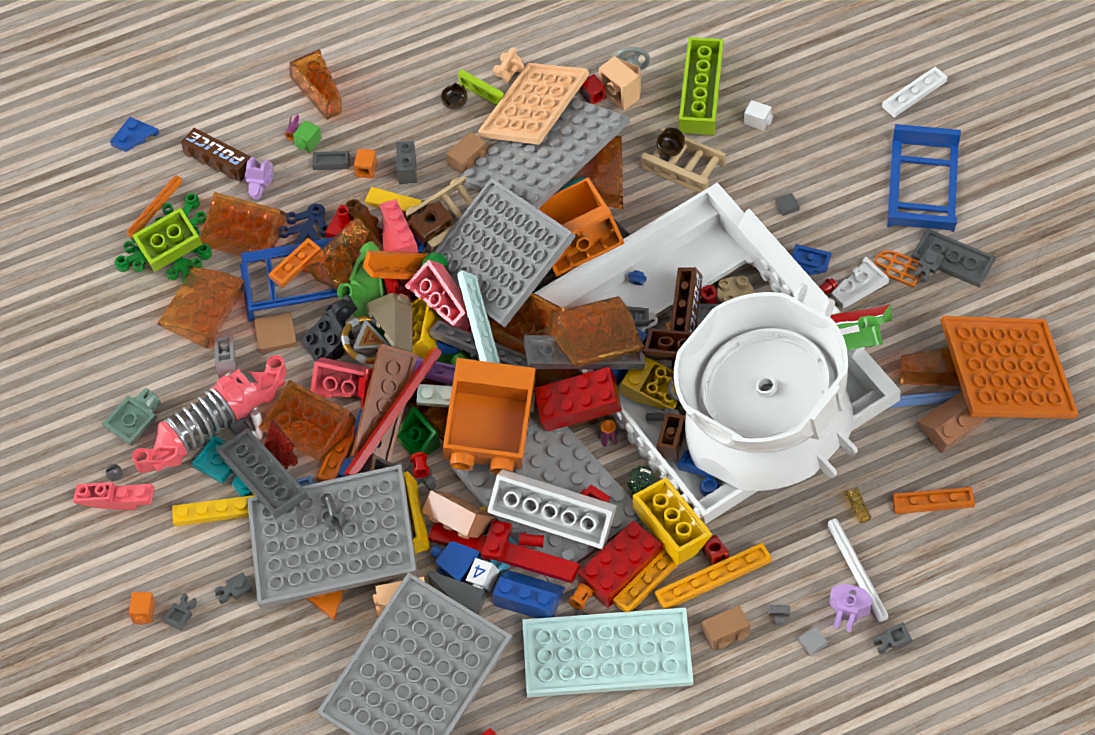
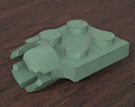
[102,388,161,446]

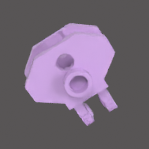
[245,157,273,201]
[829,583,873,632]

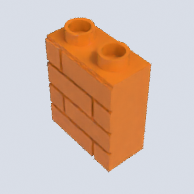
[539,177,625,277]
[443,358,535,475]

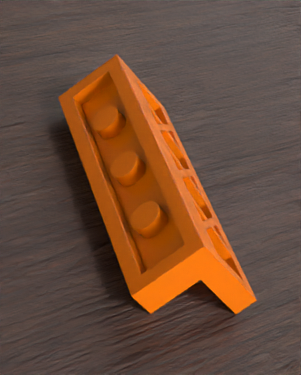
[363,250,428,280]

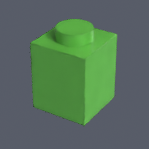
[293,120,322,153]

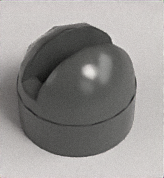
[106,464,123,481]

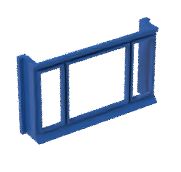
[887,124,961,232]
[240,234,359,322]

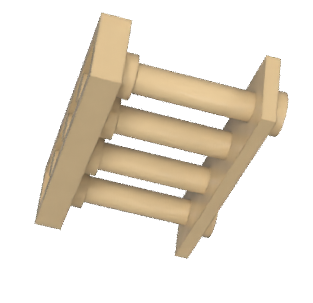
[641,127,726,193]
[405,175,474,254]

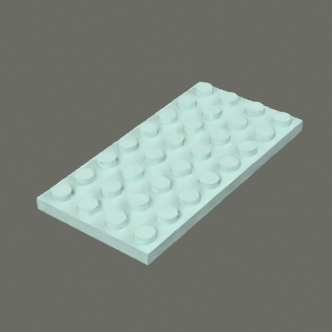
[522,608,693,698]

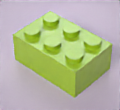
[132,207,202,272]

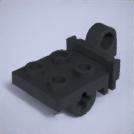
[301,295,358,361]

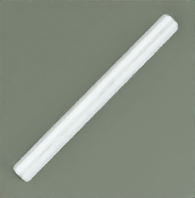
[828,519,888,622]

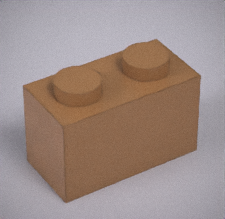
[446,132,487,174]
[702,605,751,650]

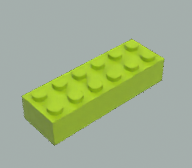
[679,37,724,135]

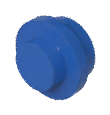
[628,270,647,286]
[699,478,719,496]

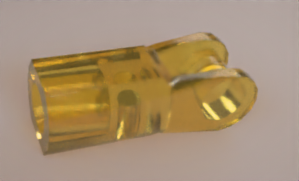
[844,487,872,523]

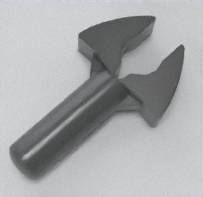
[645,408,679,421]
[323,495,346,532]

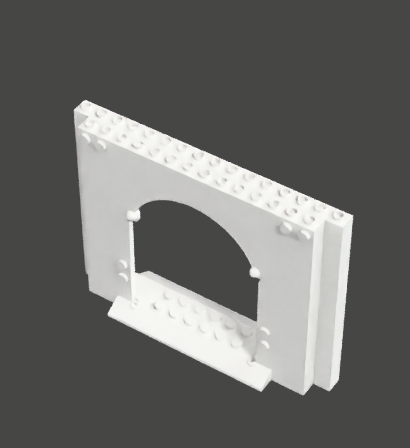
[529,183,901,525]

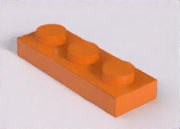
[268,238,322,288]

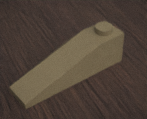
[366,293,413,353]

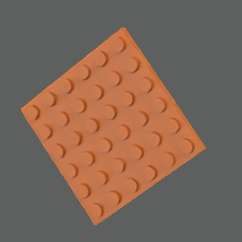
[940,316,1079,419]

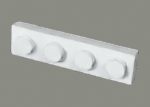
[882,67,947,117]

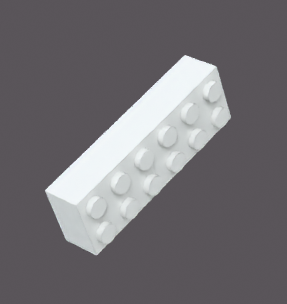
[487,469,617,549]

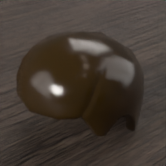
[441,83,468,110]
[656,127,685,157]

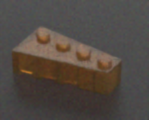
[289,49,342,120]
[590,136,624,209]
[899,347,961,386]

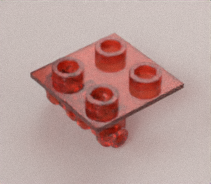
[264,420,298,470]

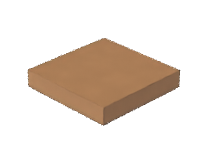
[254,312,297,353]

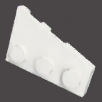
[832,257,889,309]

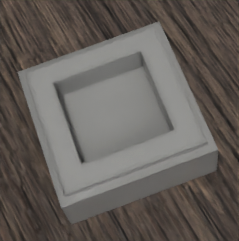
[798,627,828,656]

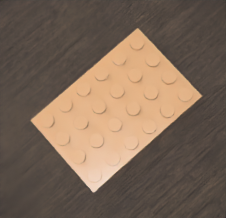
[478,63,590,145]

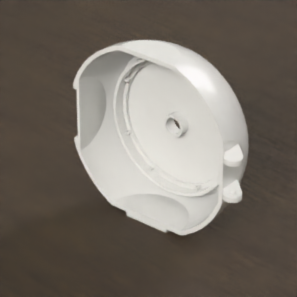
[674,283,848,453]
[685,384,858,491]

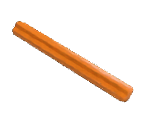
[127,175,182,238]

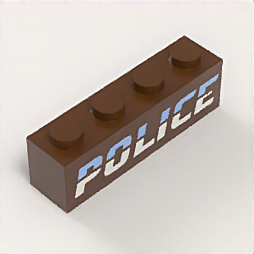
[181,128,251,182]
[670,267,703,333]

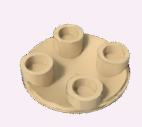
[717,276,754,303]

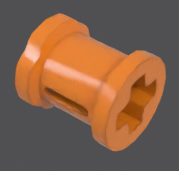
[568,583,593,610]

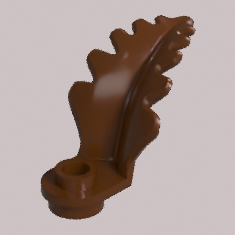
[345,199,383,251]

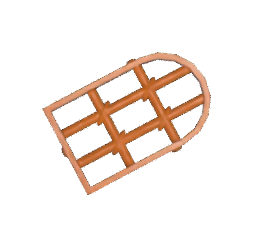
[874,250,921,288]

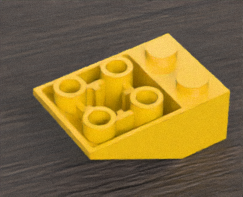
[618,356,678,409]

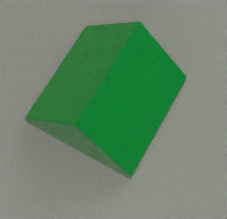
[396,407,441,456]

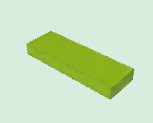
[458,69,504,106]

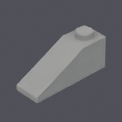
[214,334,238,379]

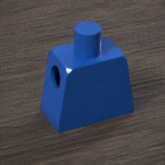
[430,542,481,583]

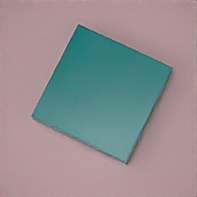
[191,435,233,484]

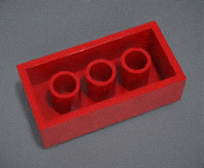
[534,367,622,432]
[578,520,663,608]

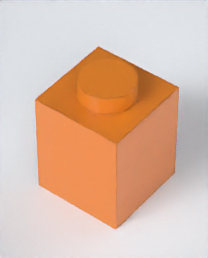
[354,149,378,179]
[129,592,156,625]

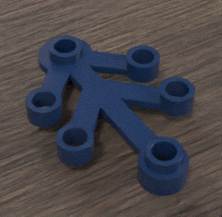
[278,203,329,257]

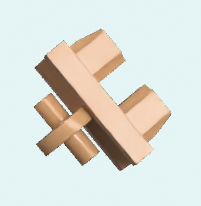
[493,48,524,83]

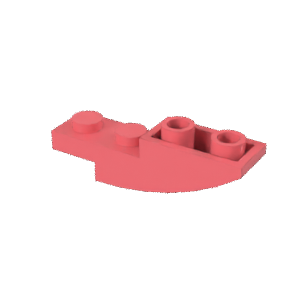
[73,482,155,510]

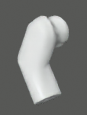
[251,411,264,440]

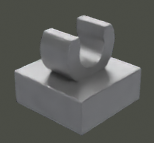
[769,605,790,626]

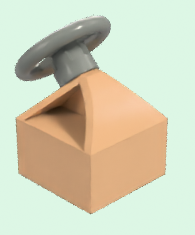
[599,47,651,110]

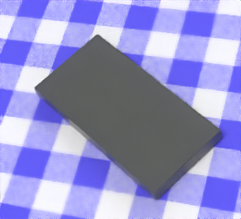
[911,228,996,288]

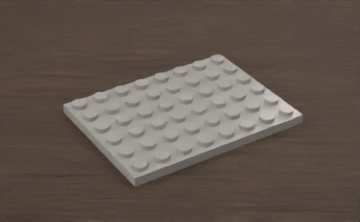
[459,98,630,209]
[434,178,576,327]
[453,408,640,583]
[247,464,418,608]
[317,572,513,735]

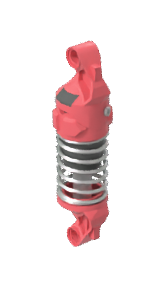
[132,355,287,473]

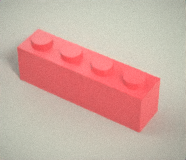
[379,199,419,253]
[405,260,471,330]
[310,358,370,398]

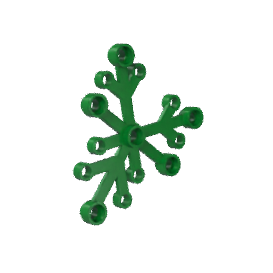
[115,193,212,289]

